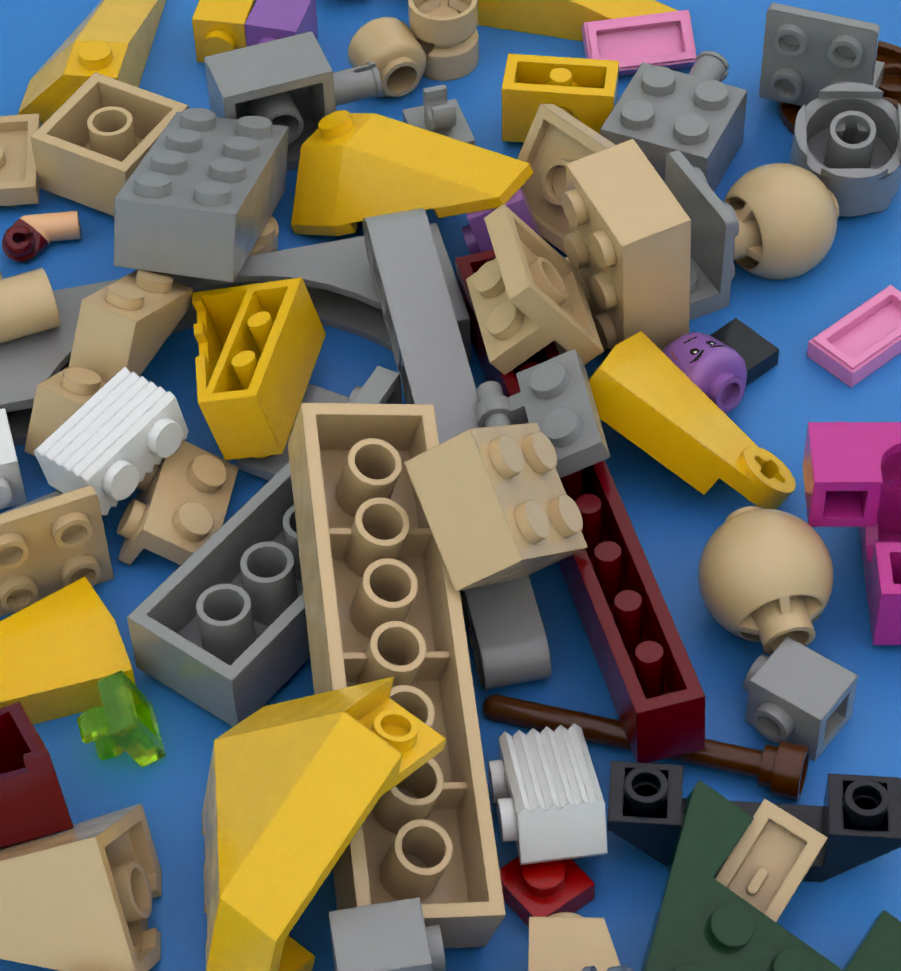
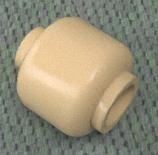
[348,17,427,98]

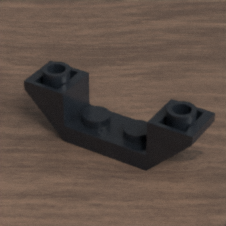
[607,761,901,882]

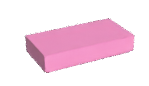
[581,10,697,76]
[807,285,901,388]

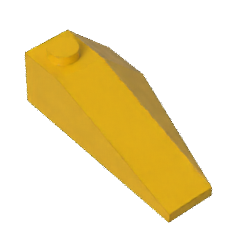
[17,0,166,124]
[478,0,691,42]

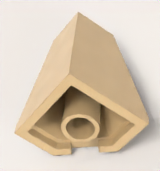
[0,804,162,971]

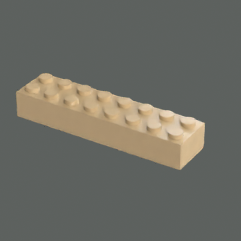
[288,403,506,949]

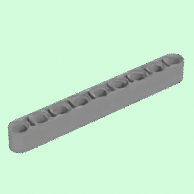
[363,208,551,690]

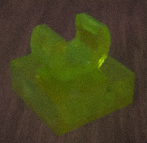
[77,670,166,767]

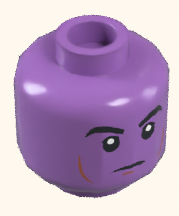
[662,332,747,414]

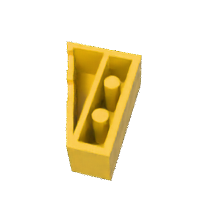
[192,277,326,460]

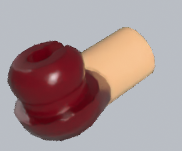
[2,211,81,262]

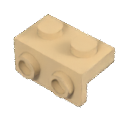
[117,440,239,565]

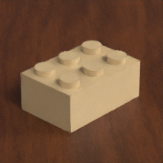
[561,139,691,351]

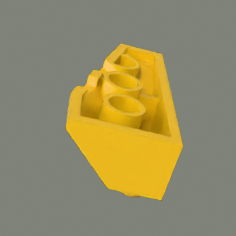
[291,110,533,236]

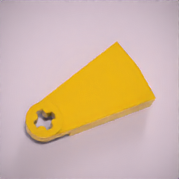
[589,331,796,509]
[0,576,138,724]

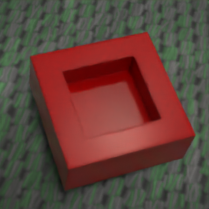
[499,857,595,927]

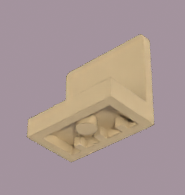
[0,486,114,617]

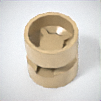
[408,0,479,81]

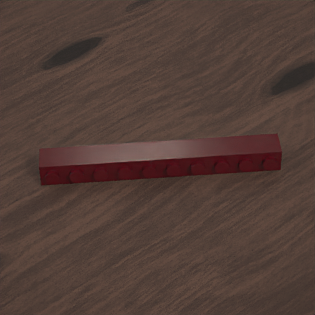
[455,249,706,763]

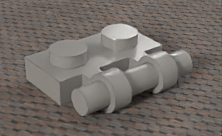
[475,349,610,478]

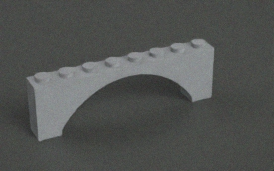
[0,223,471,446]

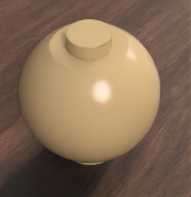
[723,163,839,280]
[698,506,833,655]

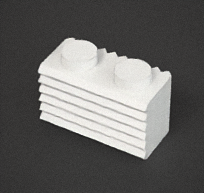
[34,367,189,515]
[488,723,608,865]

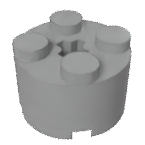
[789,82,901,217]

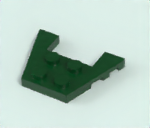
[641,780,901,971]

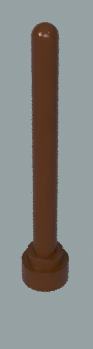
[482,694,810,801]

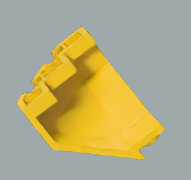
[202,676,446,971]

